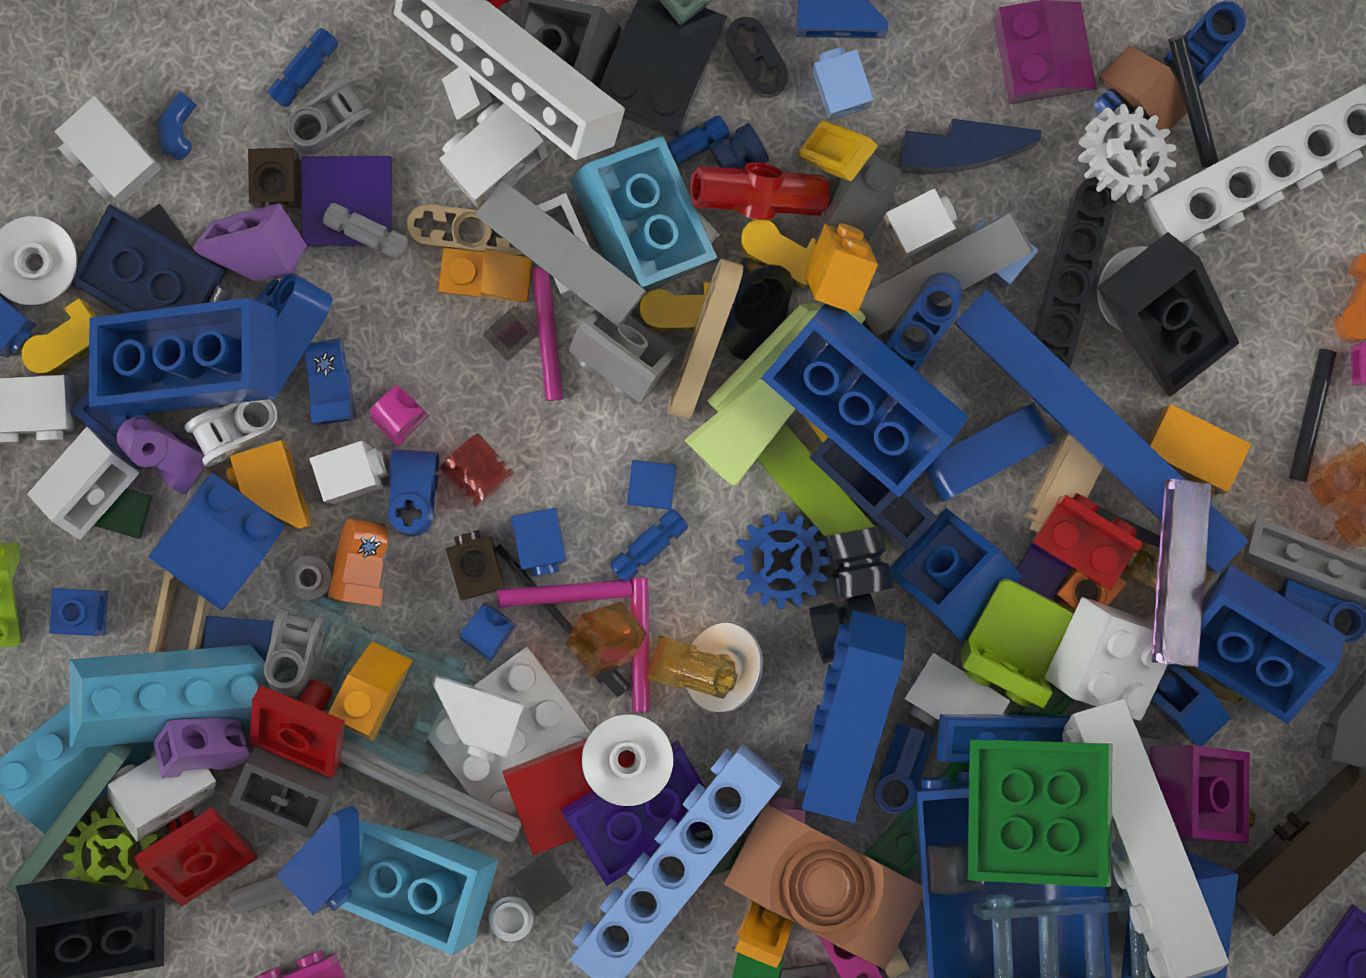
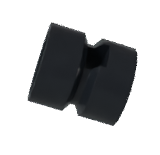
[824,526,893,599]
[809,593,878,665]

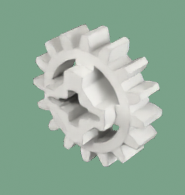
[1078,104,1176,203]

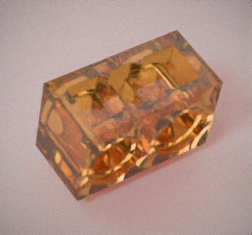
[1309,442,1366,547]

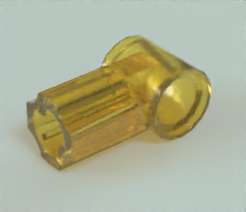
[646,635,738,699]

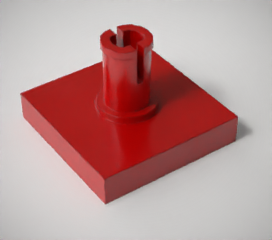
[250,680,345,779]
[134,807,258,906]

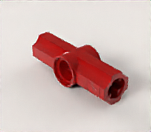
[690,162,830,220]

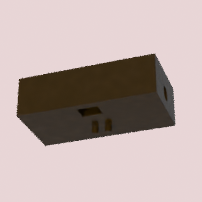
[1234,764,1366,937]

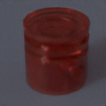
[440,433,515,508]

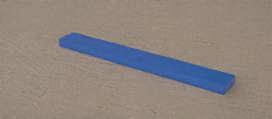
[954,289,1249,574]

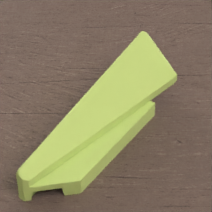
[684,303,866,486]

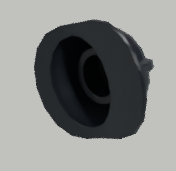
[724,257,793,360]

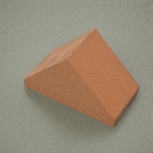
[1098,46,1187,131]

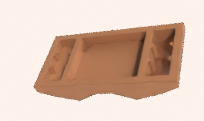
[723,804,923,970]

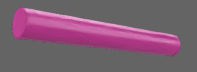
[531,267,564,401]
[630,578,650,712]
[496,580,632,608]

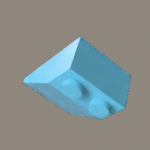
[340,820,499,955]

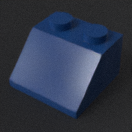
[148,472,285,611]
[890,508,1023,642]

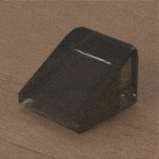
[484,306,539,361]
[926,843,984,895]

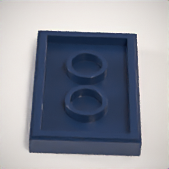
[71,204,227,314]

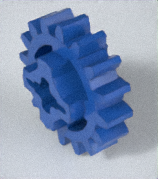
[733,512,831,609]

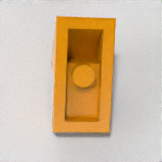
[438,247,532,303]
[734,900,793,968]

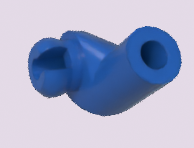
[157,91,197,160]

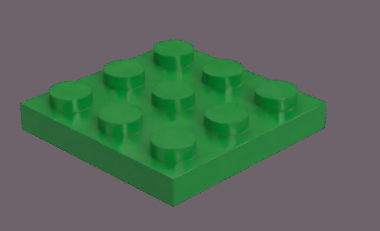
[968,739,1113,887]

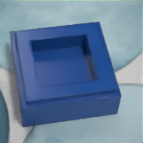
[627,460,677,510]

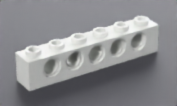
[1142,84,1366,249]

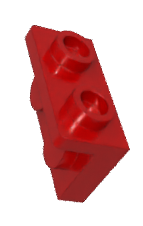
[1031,493,1144,591]

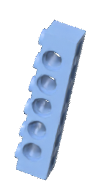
[570,744,785,978]

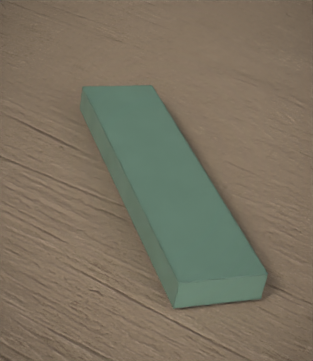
[7,744,134,895]

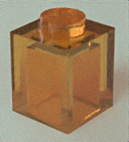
[566,601,647,677]

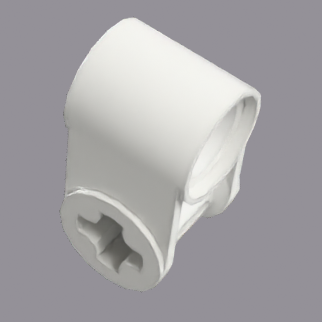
[184,399,277,467]

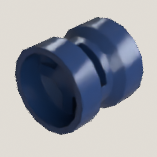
[709,123,770,169]

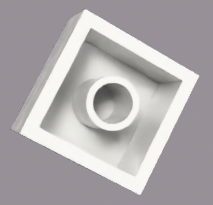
[439,102,548,210]
[1044,597,1179,721]

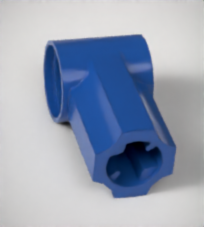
[1278,579,1366,642]
[873,723,935,814]

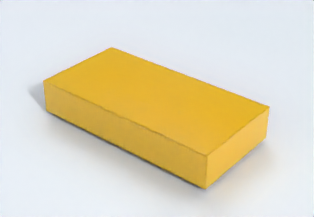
[797,120,878,182]

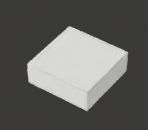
[442,67,492,120]

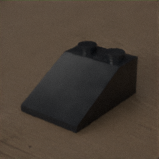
[599,0,727,138]
[1097,232,1239,397]
[16,878,165,978]

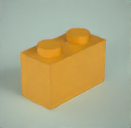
[805,223,878,314]
[1146,404,1252,497]

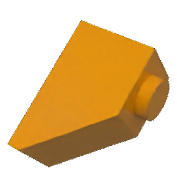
[227,440,313,530]
[328,640,413,742]

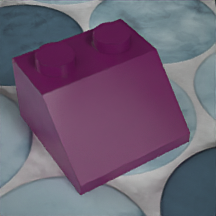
[993,0,1097,105]
[1150,745,1250,843]

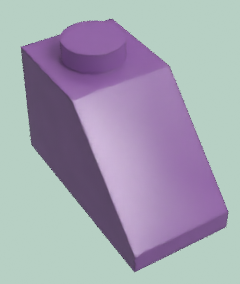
[193,203,307,281]

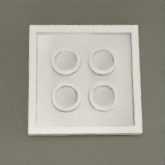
[419,646,591,820]

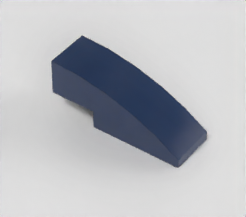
[898,119,1042,174]
[809,437,938,550]

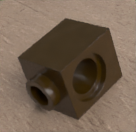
[248,148,300,215]
[446,530,506,600]

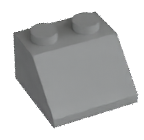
[568,310,681,404]

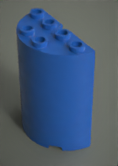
[916,769,1112,978]

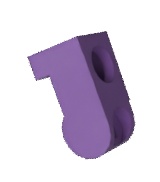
[117,417,204,495]
[153,717,250,778]

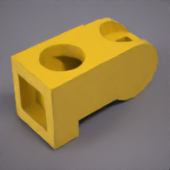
[741,219,816,290]
[640,282,711,332]
[22,298,97,376]

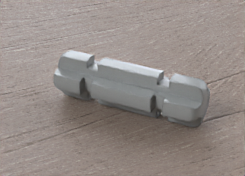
[323,203,409,260]

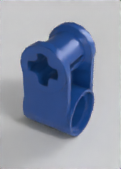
[1163,1,1246,86]
[388,449,440,536]

